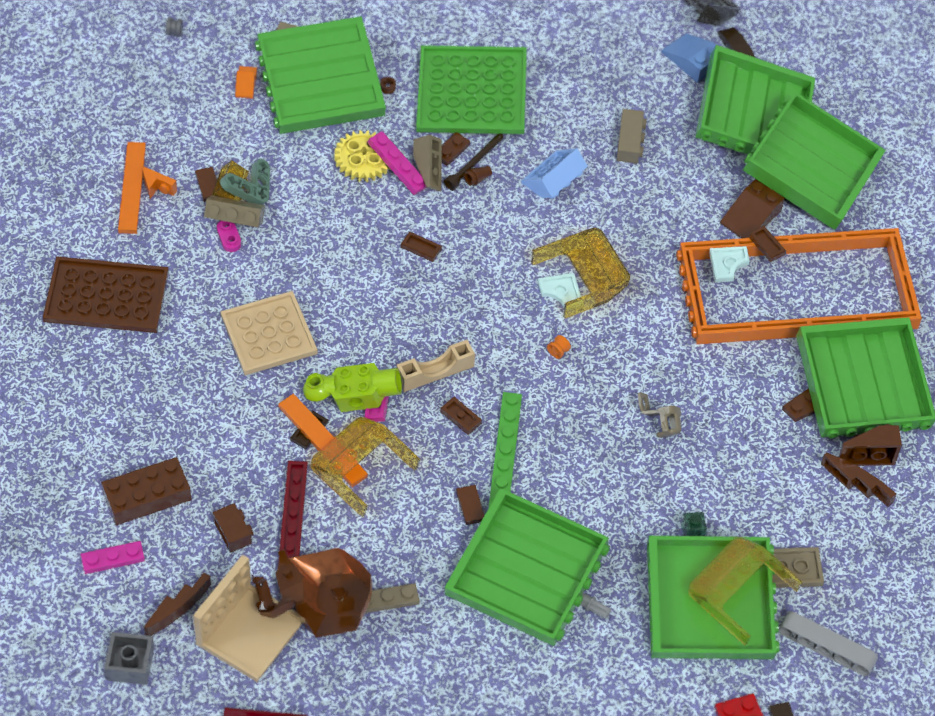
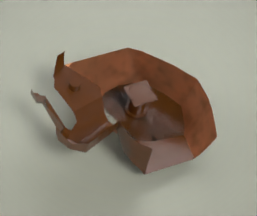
[252,548,373,638]

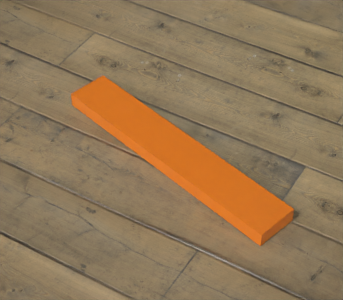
[118,142,146,234]
[278,393,368,488]

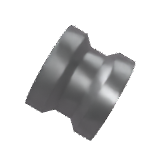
[166,17,183,36]

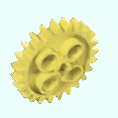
[334,130,390,182]

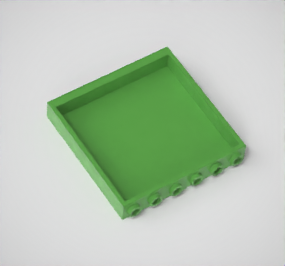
[647,536,779,659]

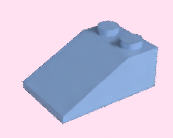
[661,33,716,83]

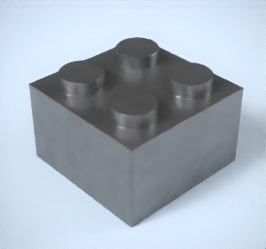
[104,632,155,685]

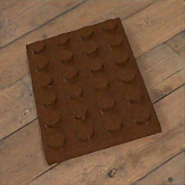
[43,256,169,333]

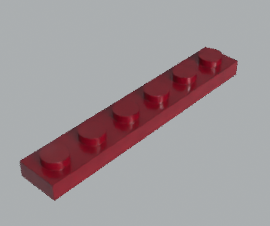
[278,460,308,564]

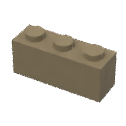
[616,109,647,164]
[204,195,265,227]

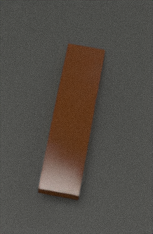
[821,452,897,507]
[144,572,211,636]

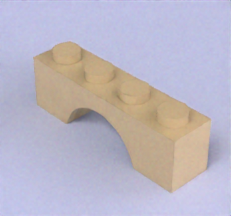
[397,340,475,392]

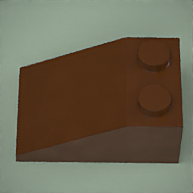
[720,179,785,238]
[839,424,902,466]

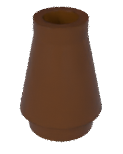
[464,165,492,186]

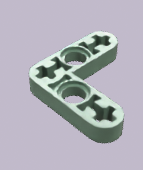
[220,158,270,205]

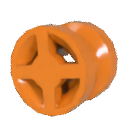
[547,335,571,359]

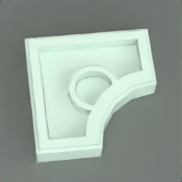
[709,246,750,282]
[537,273,583,309]

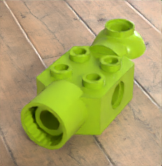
[303,363,402,412]

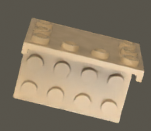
[193,554,303,682]

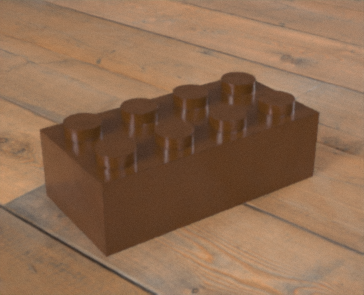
[101,457,192,526]

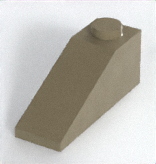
[413,135,442,192]

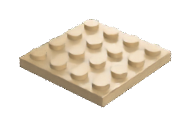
[220,291,318,375]

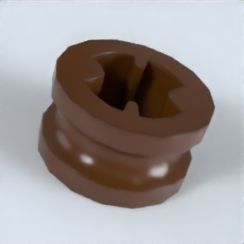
[380,77,396,94]

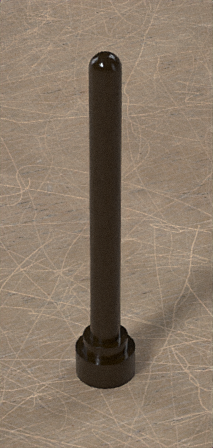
[444,134,504,191]

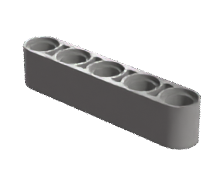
[778,611,878,676]

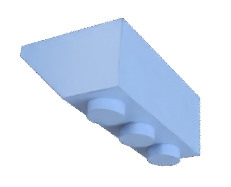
[521,148,588,199]

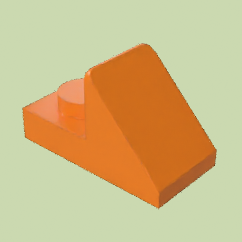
[235,66,257,99]
[142,167,177,199]

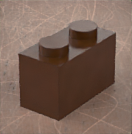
[212,503,254,553]

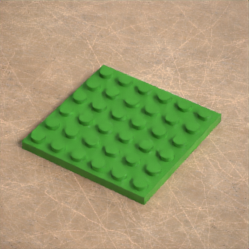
[416,45,527,134]

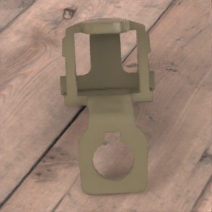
[638,392,682,438]

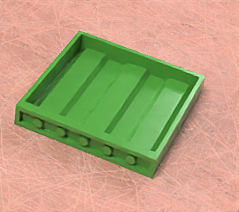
[255,16,386,134]
[695,45,816,155]
[743,92,886,230]
[796,317,935,439]
[444,488,610,646]

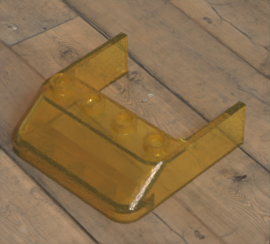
[531,228,630,318]
[310,417,420,518]
[688,537,803,645]

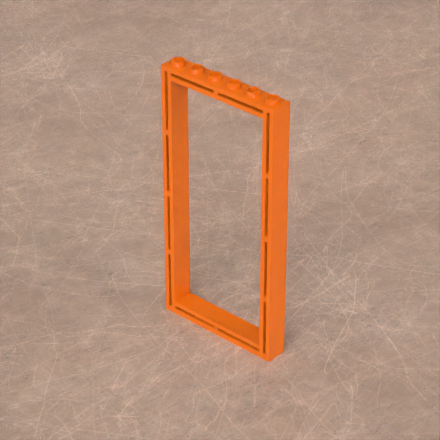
[676,228,922,344]

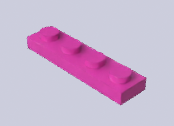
[367,131,427,195]

